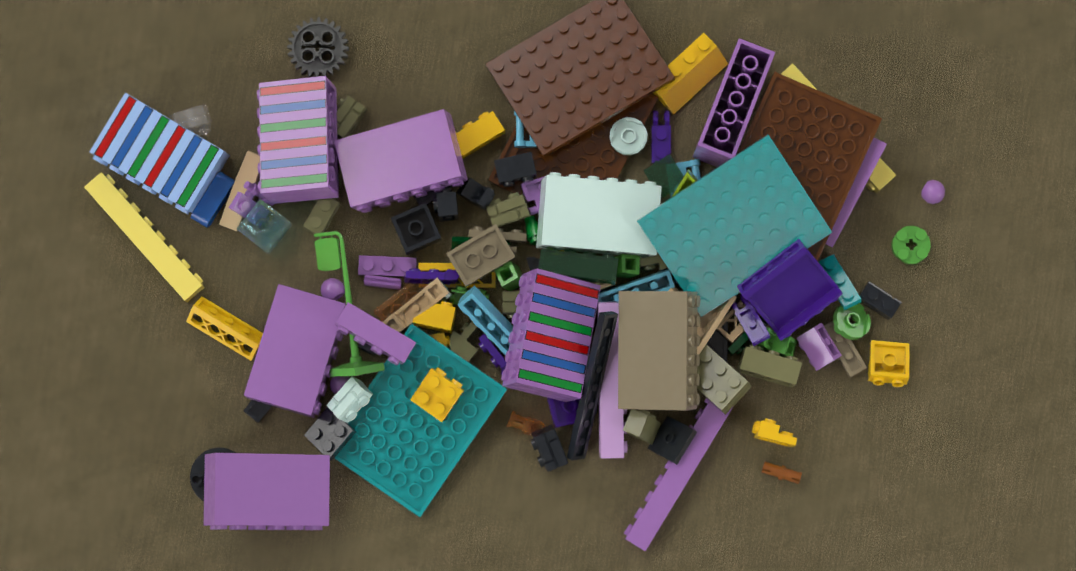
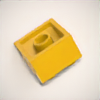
[413,301,456,334]

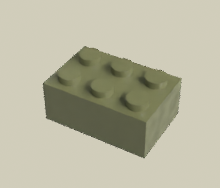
[697,344,752,415]
[737,345,802,388]

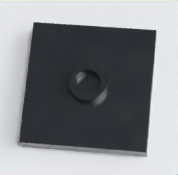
[647,416,697,465]

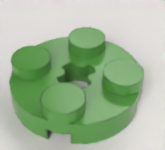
[891,226,931,265]
[833,303,871,340]

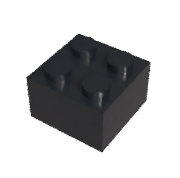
[391,203,442,255]

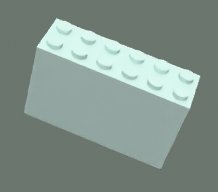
[536,172,661,258]

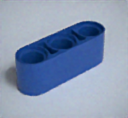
[191,171,235,228]

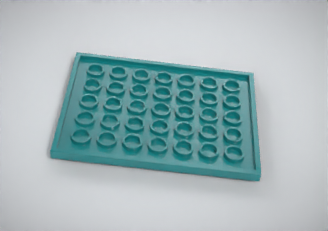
[637,135,832,317]
[335,323,508,517]

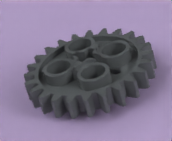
[287,17,349,78]

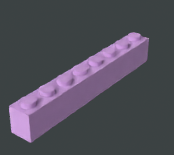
[597,302,627,458]

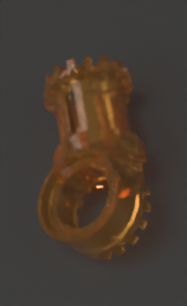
[507,411,545,436]

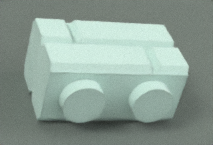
[326,376,373,423]

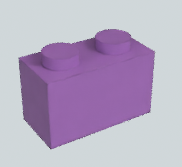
[797,323,842,371]

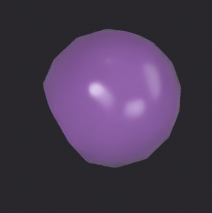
[921,180,945,204]
[321,278,345,300]
[330,376,350,394]

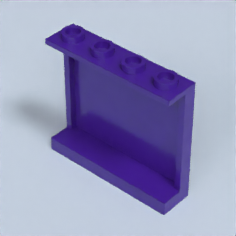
[737,239,843,341]

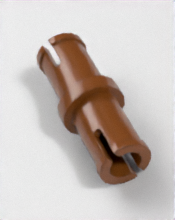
[761,461,802,484]

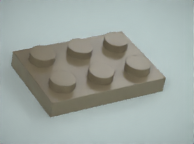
[446,224,516,287]

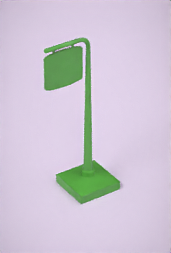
[314,231,385,377]

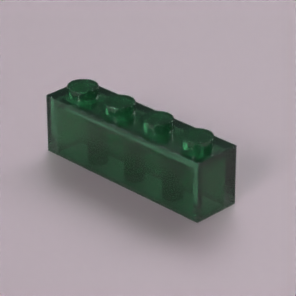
[539,247,618,285]

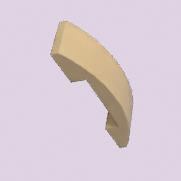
[383,278,449,333]

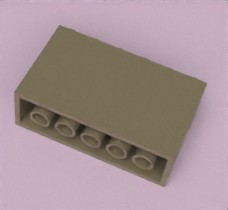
[618,291,700,411]

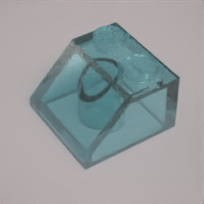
[237,199,292,255]

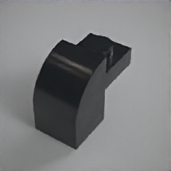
[456,177,496,210]

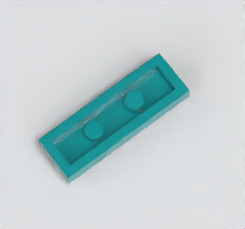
[819,254,861,310]

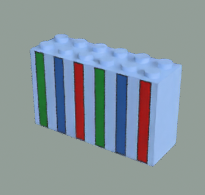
[90,93,230,214]

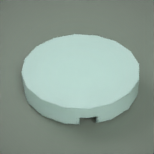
[609,117,648,156]

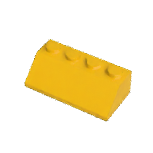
[653,33,728,115]

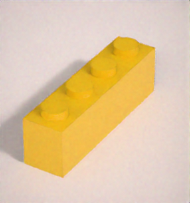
[455,111,505,159]

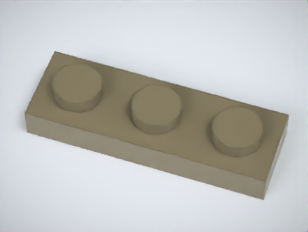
[468,226,526,244]
[824,321,867,378]

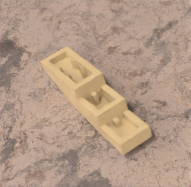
[219,150,260,231]

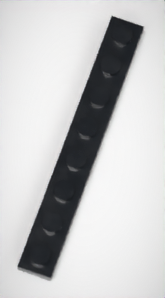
[567,311,618,461]

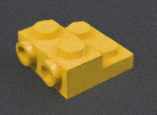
[868,340,909,387]
[410,367,464,422]
[752,418,797,447]

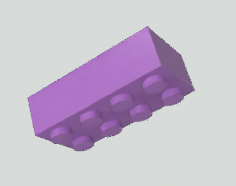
[335,302,416,365]

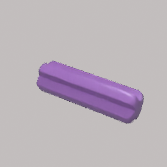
[364,275,402,290]

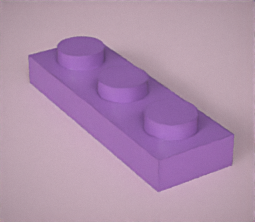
[358,255,417,277]

